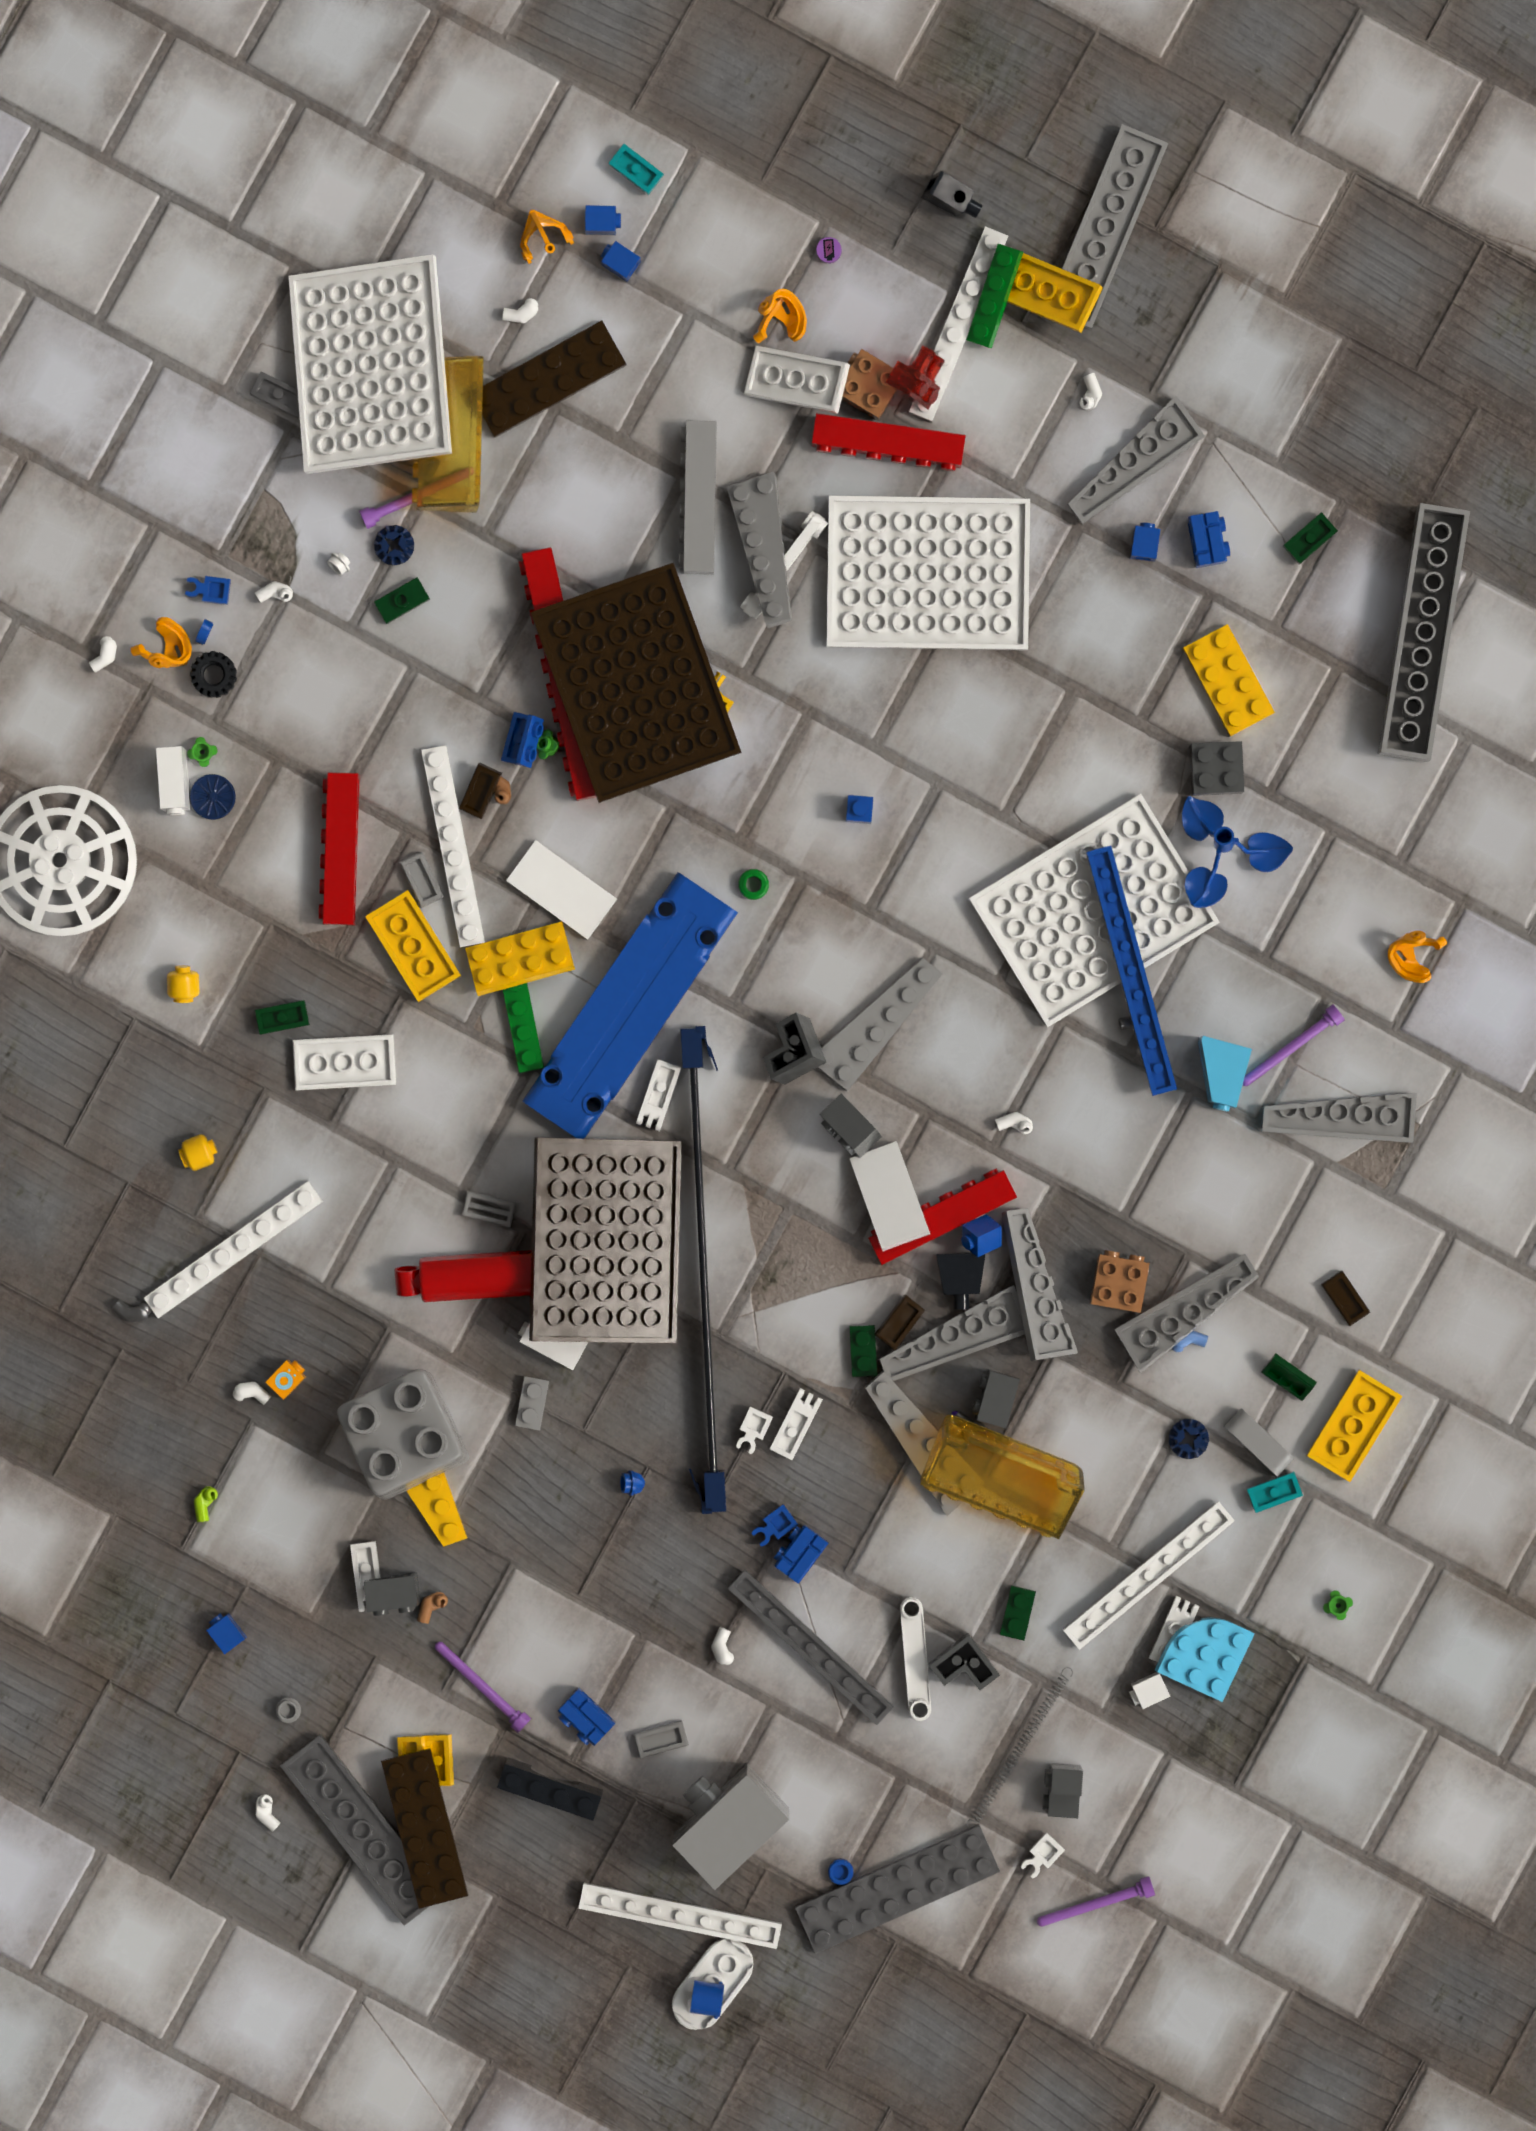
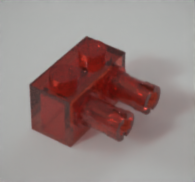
[886,345,945,410]

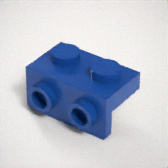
[501,712,544,768]

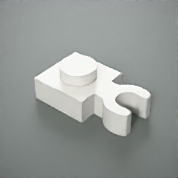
[736,1406,773,1454]
[1020,1832,1065,1878]

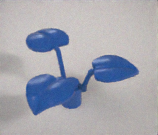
[1182,796,1293,908]

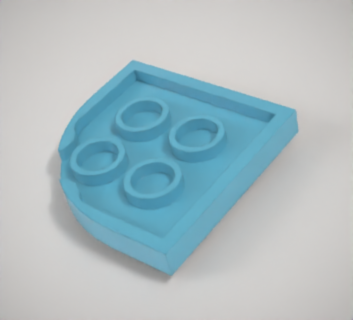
[1155,1617,1255,1702]

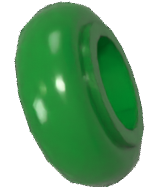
[738,869,769,900]

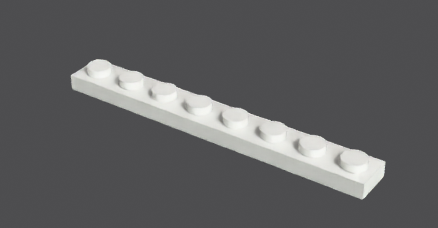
[909,226,1008,423]
[421,745,485,948]
[144,1181,324,1318]
[1063,1501,1235,1650]
[578,1882,782,1949]

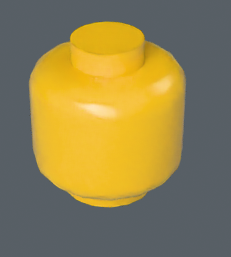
[167,965,200,1003]
[178,1134,218,1171]

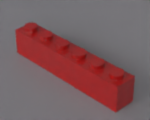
[812,413,966,471]
[319,772,360,926]
[868,1168,1017,1265]

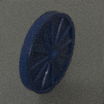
[190,774,236,820]

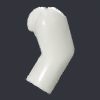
[502,298,538,323]
[1080,373,1102,411]
[255,581,293,603]
[89,636,117,673]
[995,1112,1033,1135]
[233,1382,272,1405]
[711,1627,734,1665]
[255,1794,281,1832]

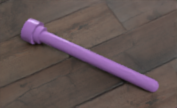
[359,468,474,529]
[1243,1004,1345,1086]
[435,1642,531,1733]
[1037,1876,1155,1927]

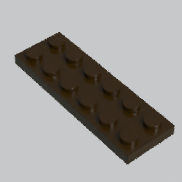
[470,320,627,438]
[381,1748,469,1909]

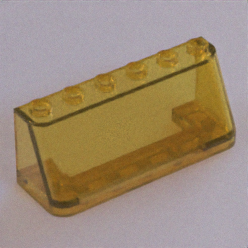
[412,356,483,513]
[920,1415,1085,1539]

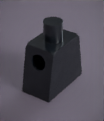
[921,171,983,218]
[936,1253,985,1309]

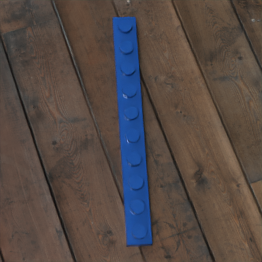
[1086,845,1177,1096]

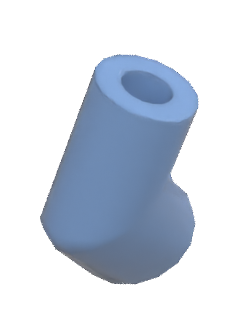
[1171,1331,1208,1352]

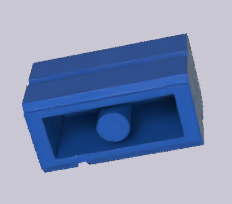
[1187,511,1230,568]
[773,1524,829,1584]
[558,1687,615,1746]

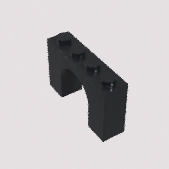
[497,1757,603,1821]

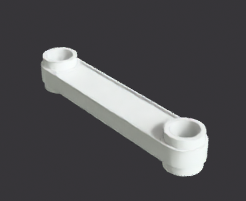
[740,511,828,619]
[900,1597,931,1721]

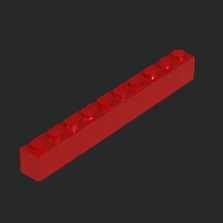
[519,547,596,801]

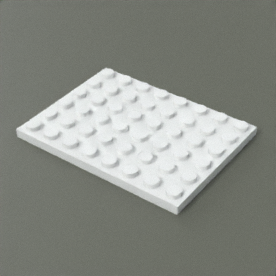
[289,254,452,474]
[827,496,1030,650]
[969,794,1220,1028]

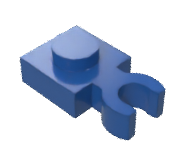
[185,576,231,605]
[751,1504,798,1546]

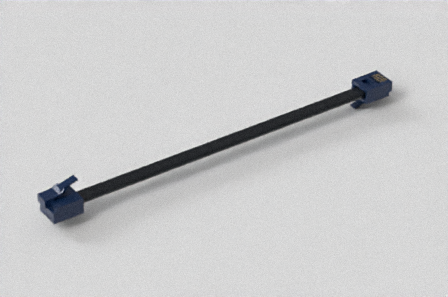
[681,1026,726,1514]

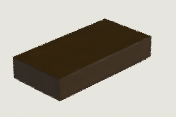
[459,763,502,819]
[1321,1270,1371,1326]
[874,1295,925,1350]

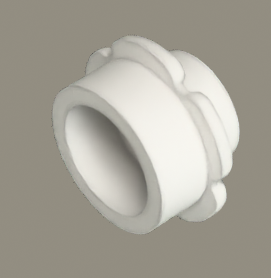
[327,553,350,576]

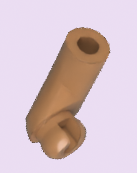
[495,776,511,804]
[417,1592,448,1624]

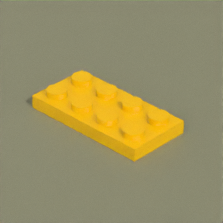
[1007,253,1103,333]
[1183,624,1275,737]
[365,890,461,1002]
[465,921,575,996]
[1306,1369,1402,1482]

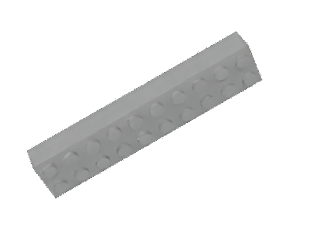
[1378,503,1470,762]

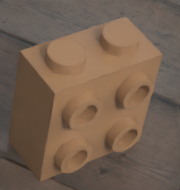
[842,349,905,421]
[1090,1250,1150,1313]

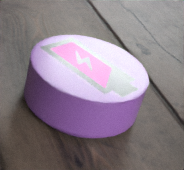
[816,237,842,264]

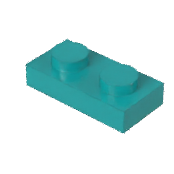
[609,144,664,195]
[1246,1471,1303,1513]

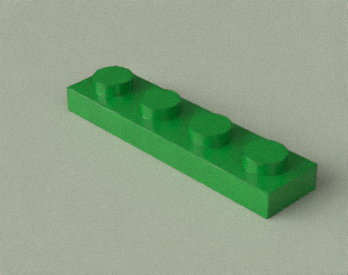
[966,244,1023,348]
[503,983,544,1073]

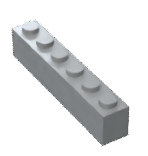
[679,420,717,575]

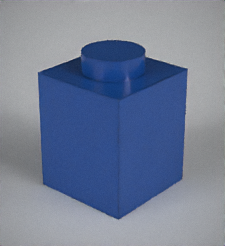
[585,205,621,235]
[600,241,641,282]
[1130,522,1160,562]
[846,795,873,824]
[961,1214,1002,1257]
[206,1613,247,1654]

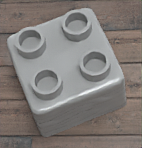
[337,1369,469,1500]

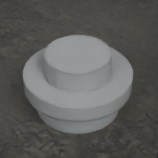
[276,1697,301,1723]

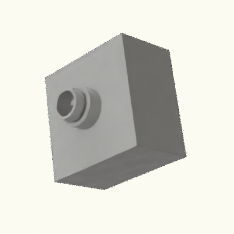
[672,1763,789,1890]

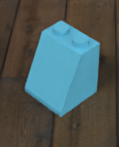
[1198,1036,1252,1112]

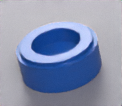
[195,619,214,645]
[828,1858,853,1885]

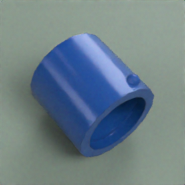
[690,1980,724,2019]

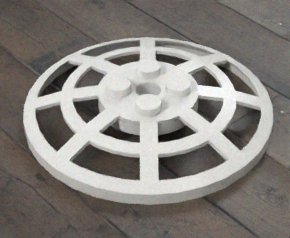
[0,785,137,936]

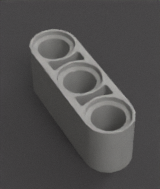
[1224,1408,1294,1477]

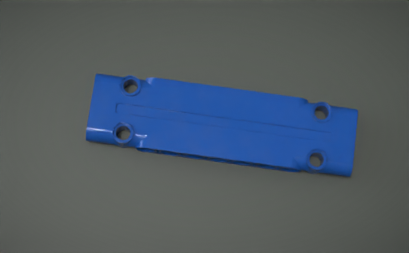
[522,872,738,1139]

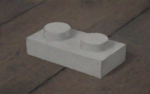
[515,1376,549,1431]

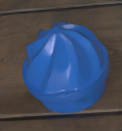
[620,1470,645,1496]

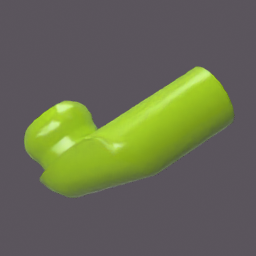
[194,1486,218,1522]

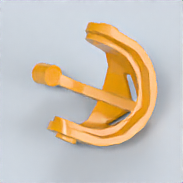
[520,210,574,264]
[753,289,807,343]
[131,617,192,668]
[1388,931,1447,983]

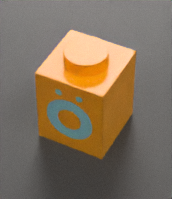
[266,1359,306,1400]

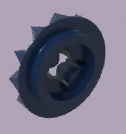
[374,525,414,565]
[1169,1419,1209,1459]

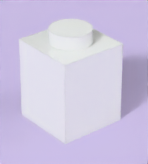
[1129,1672,1170,1709]

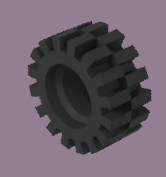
[190,651,237,698]

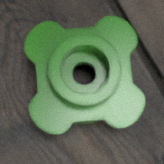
[537,729,559,759]
[187,737,218,767]
[1323,1590,1353,1620]

